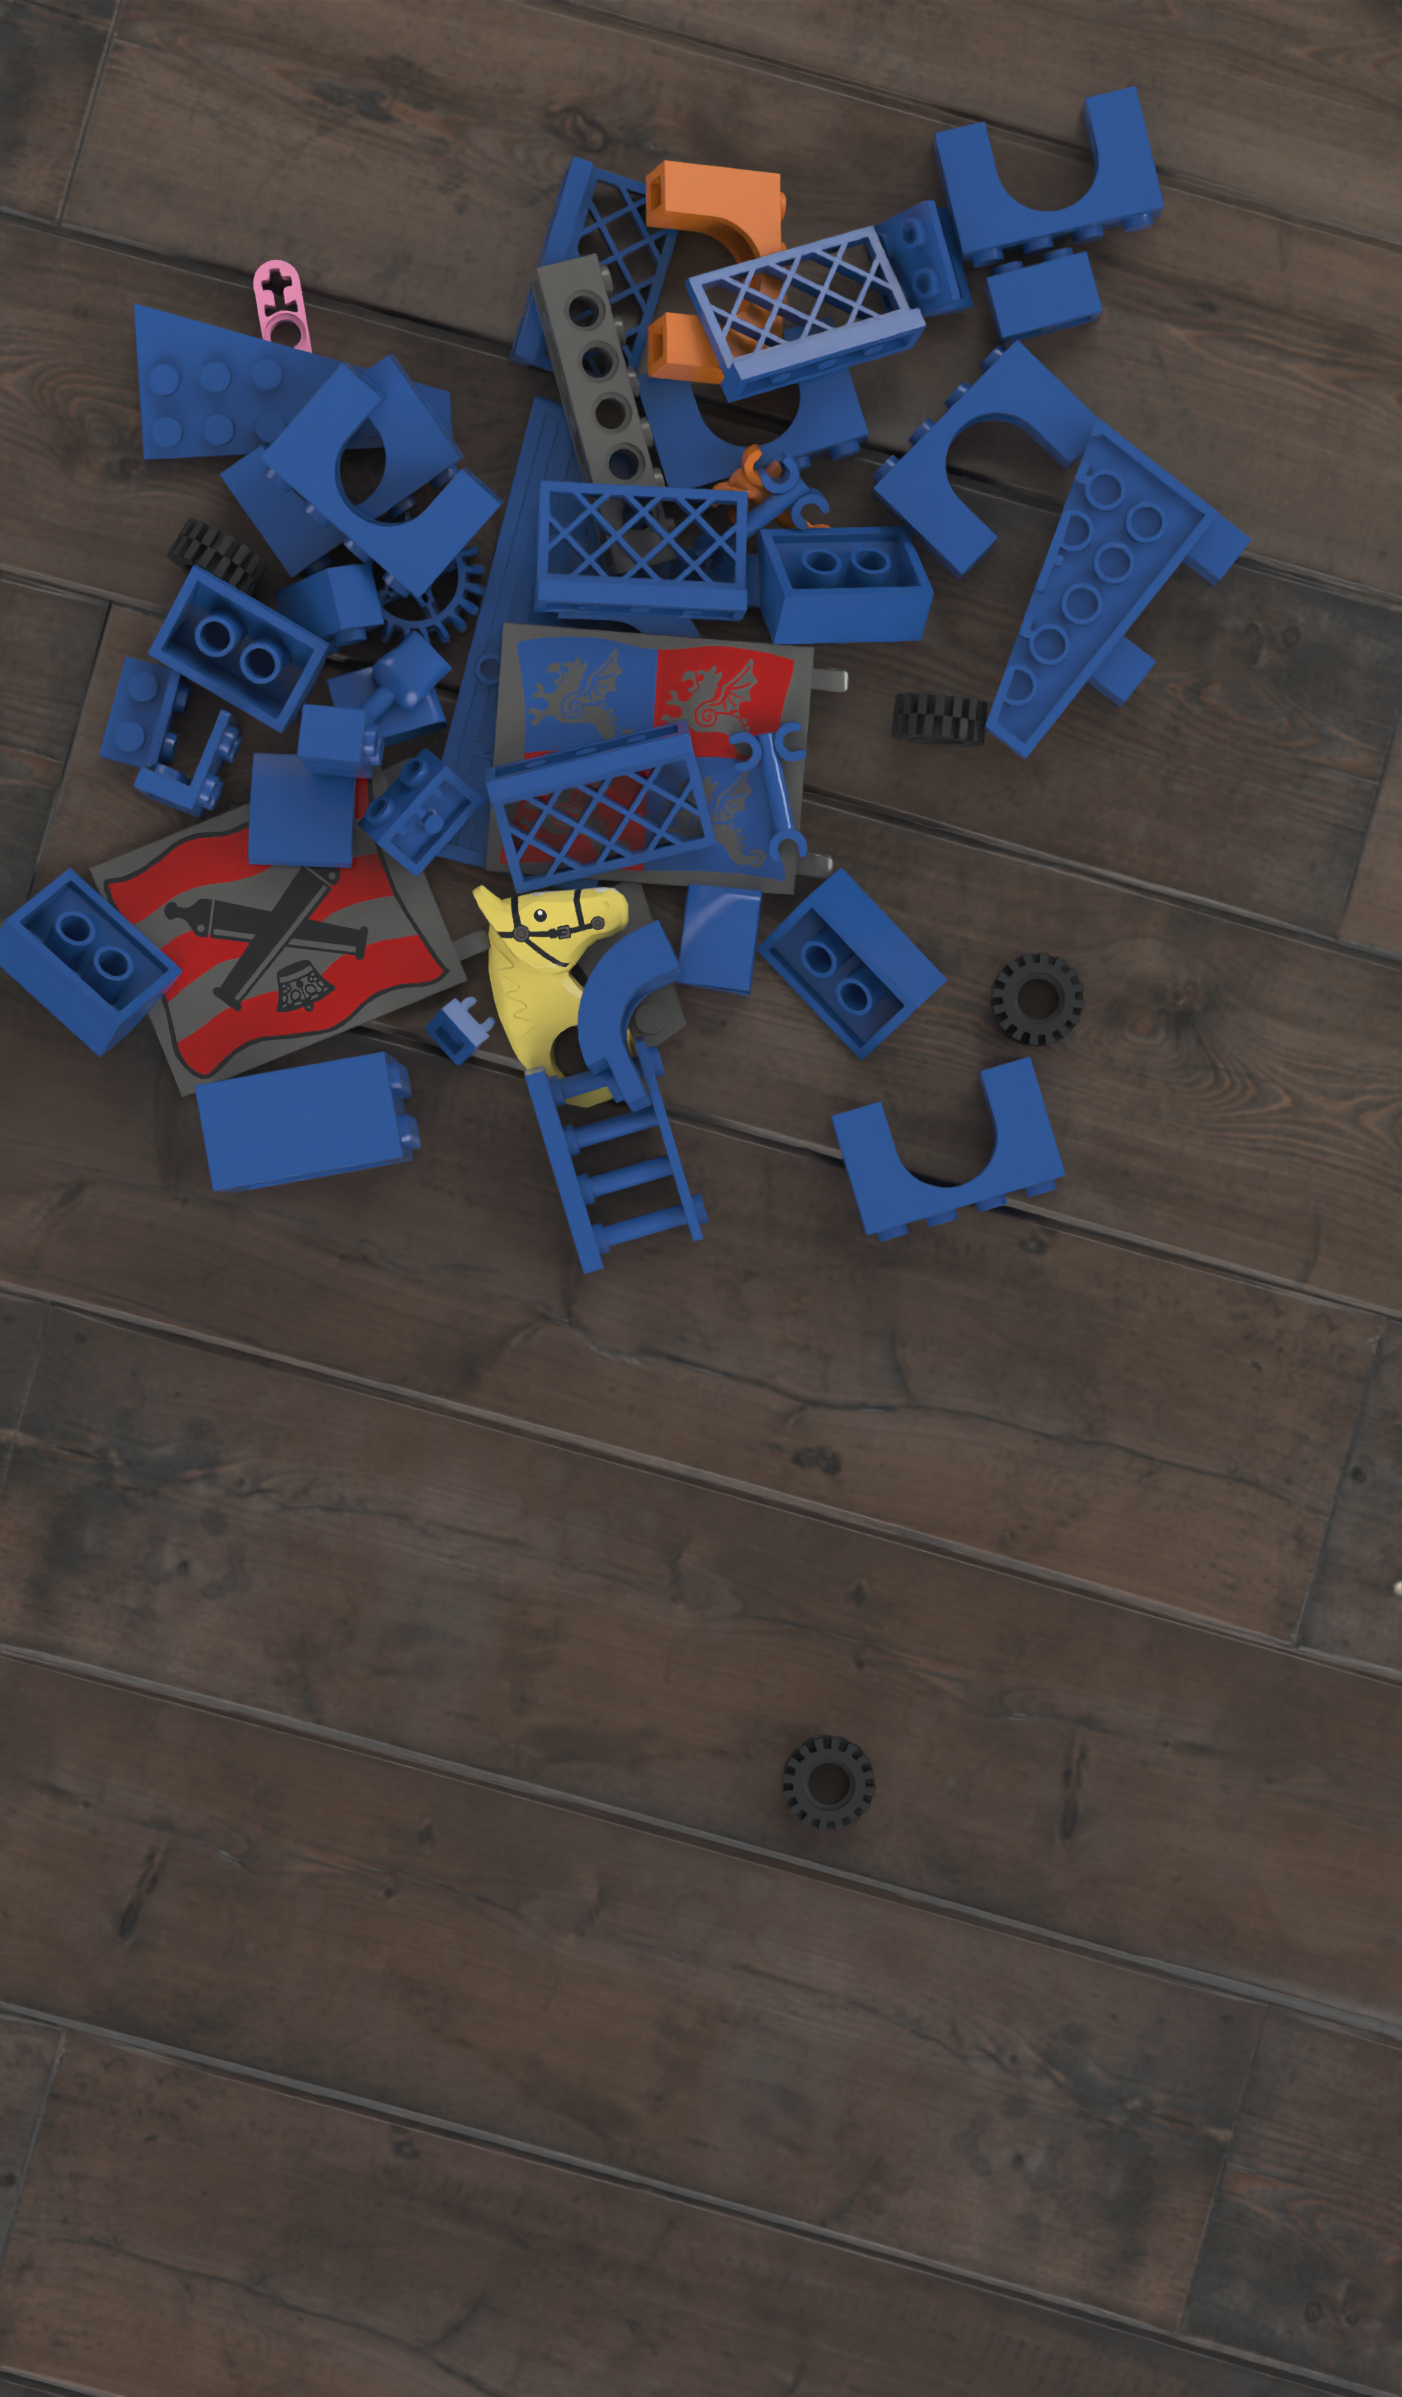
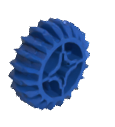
[347,510,485,645]

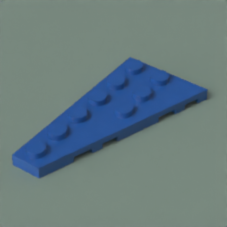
[134,303,453,460]
[984,417,1220,760]

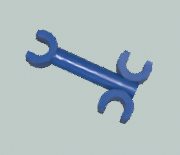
[692,451,830,576]
[729,721,808,862]

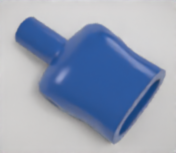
[359,630,452,722]

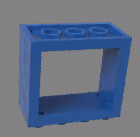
[194,1052,421,1193]

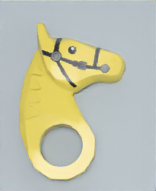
[472,885,636,1108]

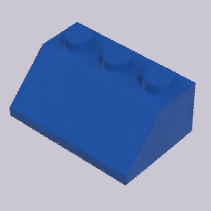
[757,526,934,645]
[147,564,331,733]
[756,867,947,1061]
[0,868,183,1058]

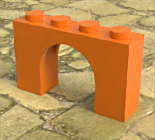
[646,160,788,384]

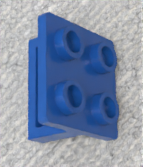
[868,200,973,318]

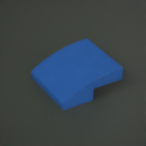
[248,753,357,868]

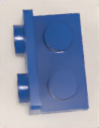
[99,656,192,772]
[358,748,485,878]

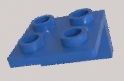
[134,709,244,819]

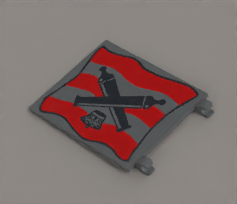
[89,758,491,1097]

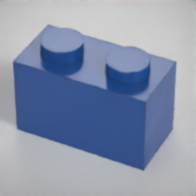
[983,248,1103,346]
[274,563,384,656]
[297,704,384,779]

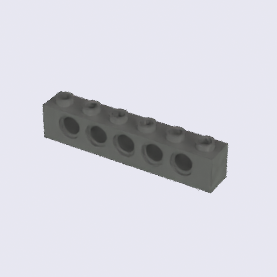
[528,253,679,577]

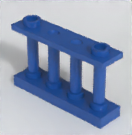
[524,1035,709,1274]

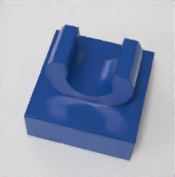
[424,997,495,1067]

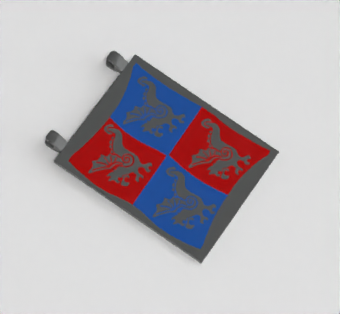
[486,622,849,895]

